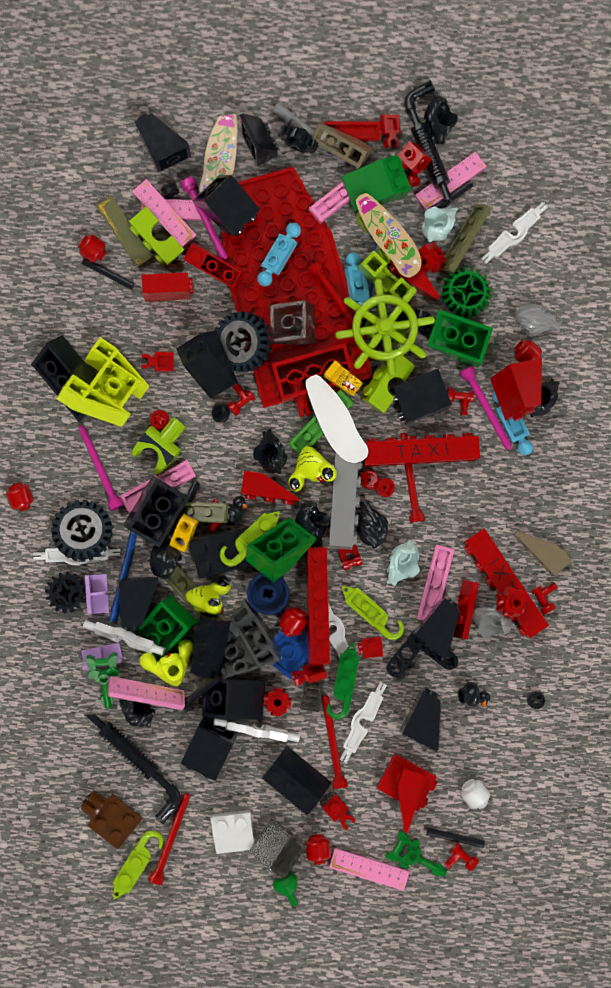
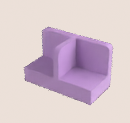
[85,574,110,614]
[81,643,124,670]

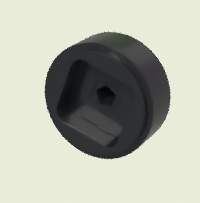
[212,403,230,423]

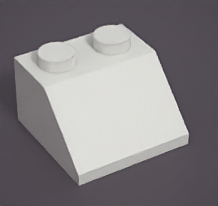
[211,810,255,854]

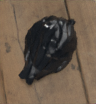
[423,95,458,145]
[530,378,560,418]
[253,429,287,474]
[295,500,330,547]
[356,500,388,549]
[149,536,183,579]
[118,698,156,728]

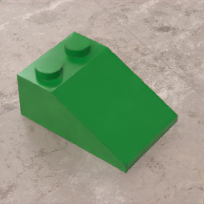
[341,155,411,212]
[427,310,493,367]
[246,517,316,582]
[133,595,198,661]

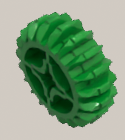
[441,266,493,318]

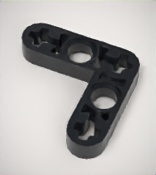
[386,629,458,677]

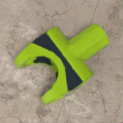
[131,417,186,476]

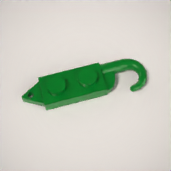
[327,642,360,720]

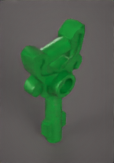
[86,652,119,709]
[385,830,447,878]

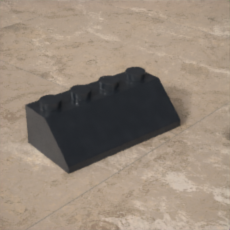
[31,335,96,422]

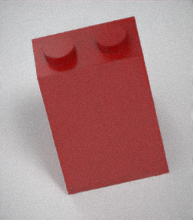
[490,358,542,422]

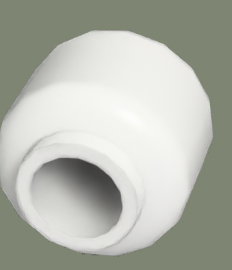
[461,779,490,809]

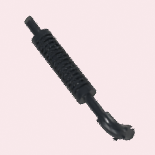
[404,80,454,203]
[85,714,181,824]

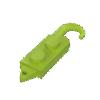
[220,511,280,566]
[341,586,404,640]
[113,830,164,899]

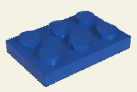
[272,625,308,680]

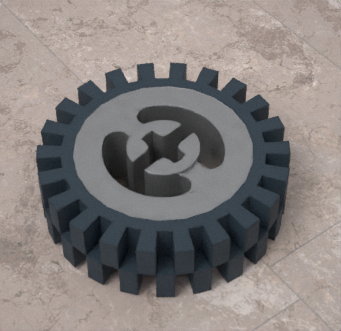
[214,312,273,372]
[51,500,113,562]

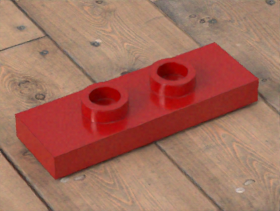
[324,121,380,142]
[453,580,479,640]

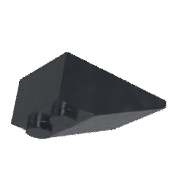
[239,113,280,166]
[176,331,238,398]
[189,526,252,579]

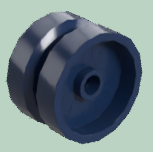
[247,573,289,615]

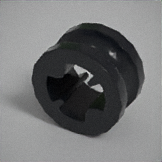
[161,182,180,199]
[527,691,545,709]

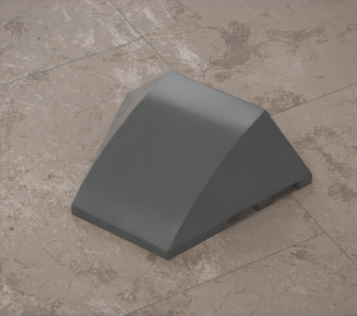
[221,599,281,679]

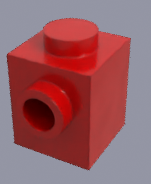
[397,141,432,174]
[358,636,383,659]

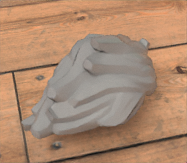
[515,303,562,337]
[472,605,515,638]

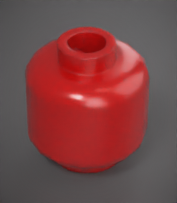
[77,234,107,263]
[513,340,542,362]
[5,482,34,512]
[279,607,308,637]
[305,834,331,865]

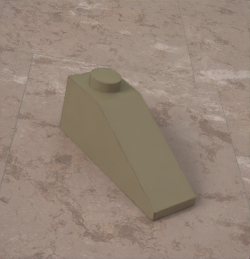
[312,123,374,168]
[513,531,572,576]

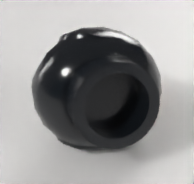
[223,496,247,525]
[458,682,491,707]

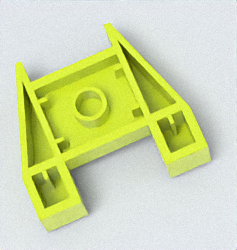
[57,337,149,427]

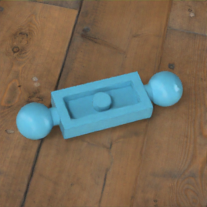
[257,223,301,286]
[345,252,370,319]
[492,391,533,455]

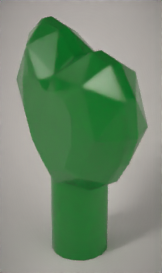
[273,873,299,907]

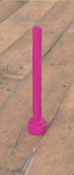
[180,177,227,260]
[459,366,512,450]
[78,425,124,511]

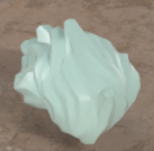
[421,205,458,242]
[387,540,420,586]

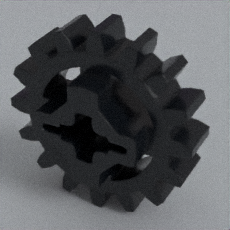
[278,125,319,154]
[45,572,86,614]

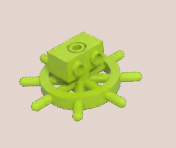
[336,279,435,377]

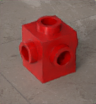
[418,242,447,274]
[496,587,528,619]
[264,688,292,716]

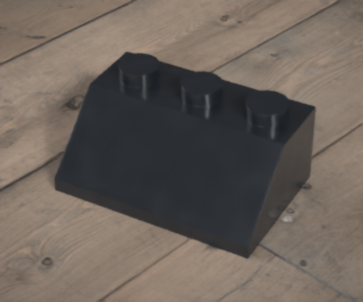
[123,476,189,548]
[190,612,231,679]
[262,746,332,816]

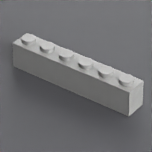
[329,433,363,550]

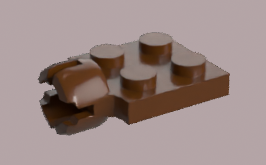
[81,791,143,850]

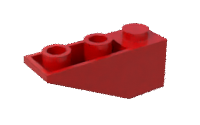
[183,242,242,288]
[241,471,299,505]

